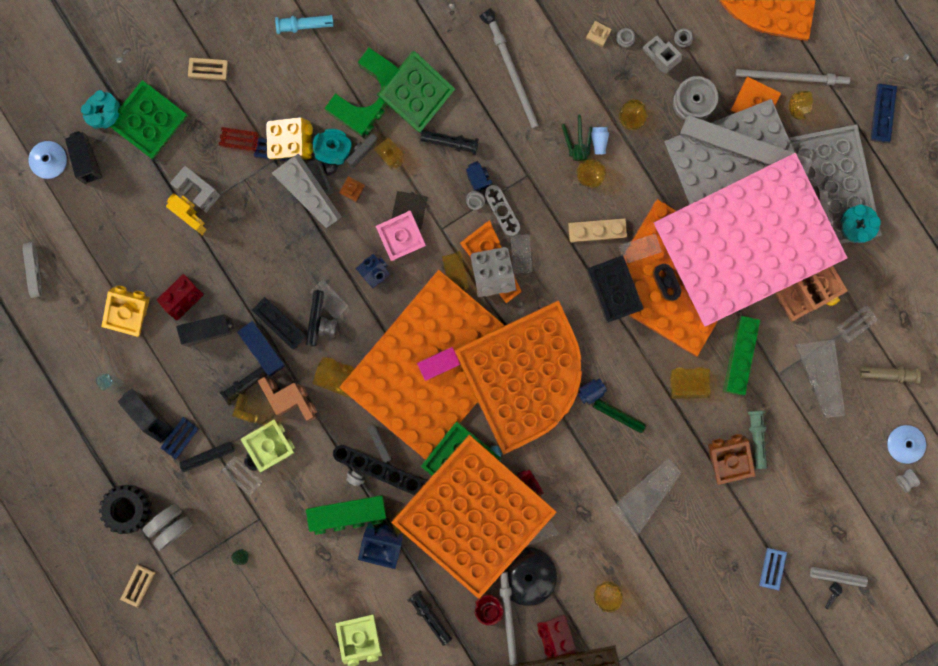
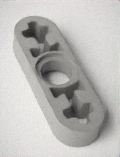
[485,185,520,237]
[23,242,42,298]

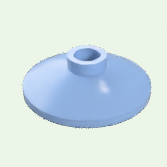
[29,141,67,179]
[887,425,926,464]

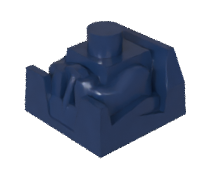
[358,522,403,569]

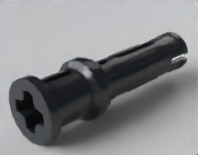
[420,130,479,155]
[220,366,267,406]
[407,590,453,646]

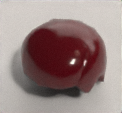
[474,595,504,626]

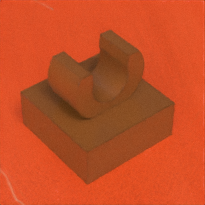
[339,176,365,203]

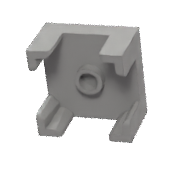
[170,166,221,213]

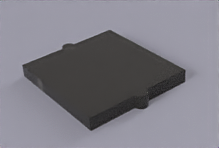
[391,191,428,230]

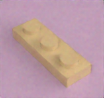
[568,219,627,243]

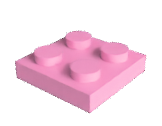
[376,211,426,261]

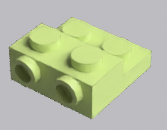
[240,420,295,473]
[335,615,382,666]

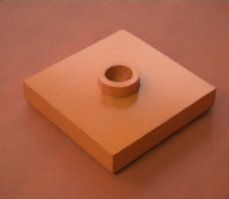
[730,77,781,114]

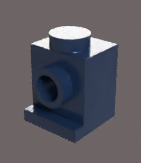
[466,161,492,191]

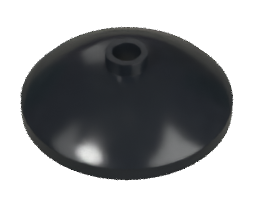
[499,547,557,606]

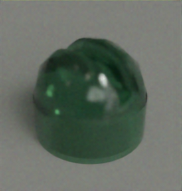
[231,549,249,565]

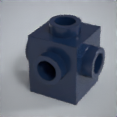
[355,254,390,289]

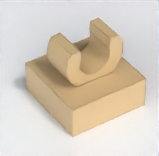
[586,21,612,48]

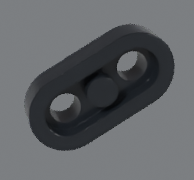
[653,264,681,301]

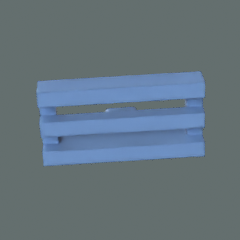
[759,548,787,590]

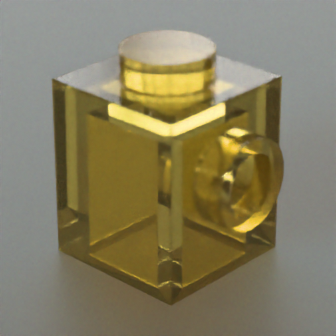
[374,137,404,170]

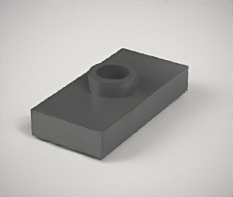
[346,133,378,168]

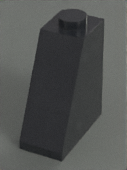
[65,131,103,184]
[176,314,234,347]
[117,388,174,443]

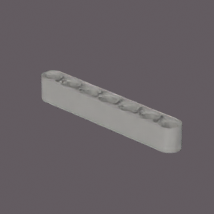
[680,116,812,175]

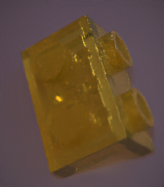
[312,357,354,398]
[669,367,711,399]

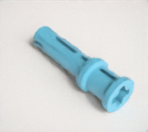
[275,15,333,34]

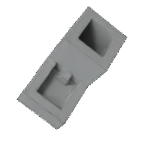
[643,36,682,73]

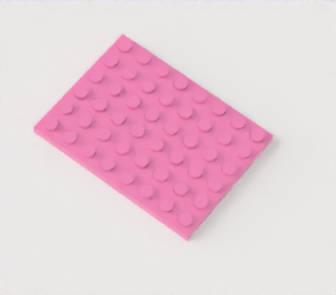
[654,153,847,326]

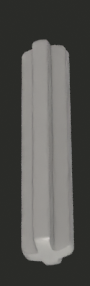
[810,567,868,587]

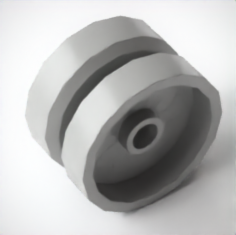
[673,76,718,121]
[142,503,193,551]

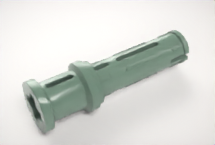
[748,410,768,469]

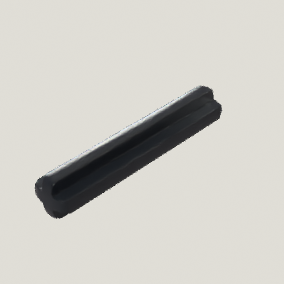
[306,290,324,347]
[179,442,235,472]

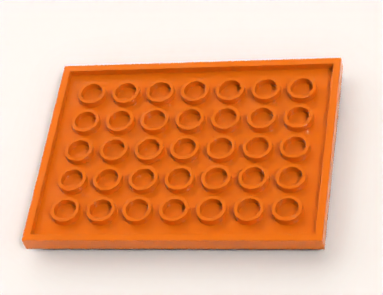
[339,270,505,460]

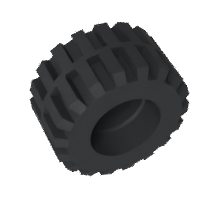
[99,485,152,534]

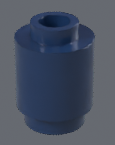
[578,378,607,405]

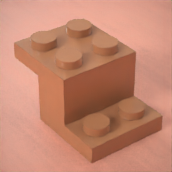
[775,265,848,322]
[258,377,317,421]

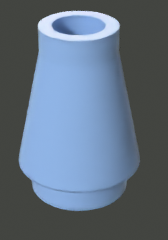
[591,127,609,154]

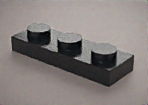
[251,297,307,350]

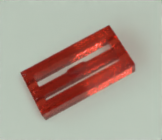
[218,127,259,152]

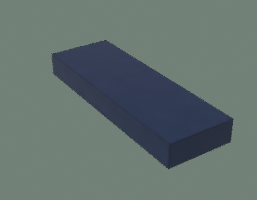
[870,84,897,143]
[237,321,285,377]

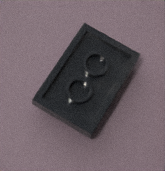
[586,255,644,323]

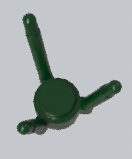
[562,115,592,161]

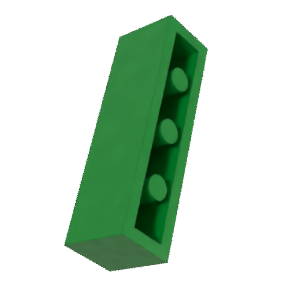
[723,316,760,396]
[306,495,387,535]

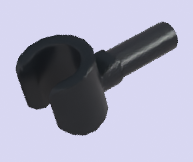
[825,582,843,610]

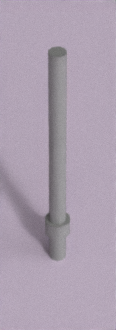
[489,21,539,128]
[735,69,850,85]
[499,572,518,665]

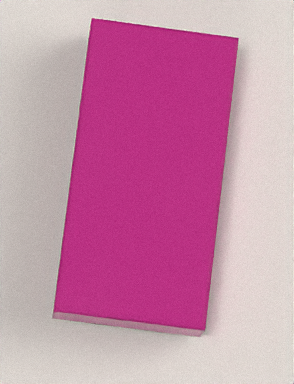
[417,347,460,381]

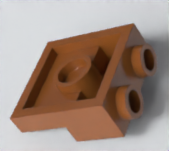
[708,434,755,485]

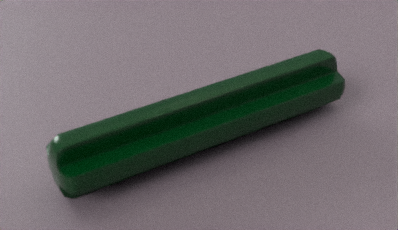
[593,399,646,433]

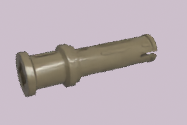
[859,366,921,384]

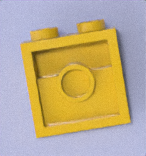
[166,194,207,235]
[101,286,150,337]

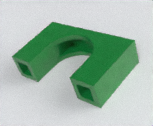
[324,47,398,138]

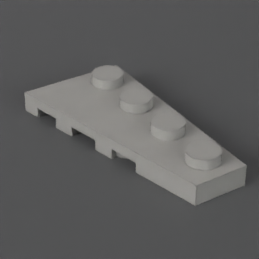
[272,154,342,228]

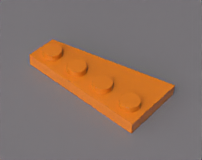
[460,220,522,304]

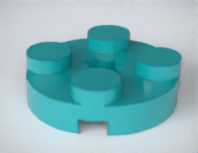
[81,90,120,129]
[313,129,351,165]
[840,204,881,243]

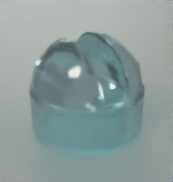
[95,374,113,391]

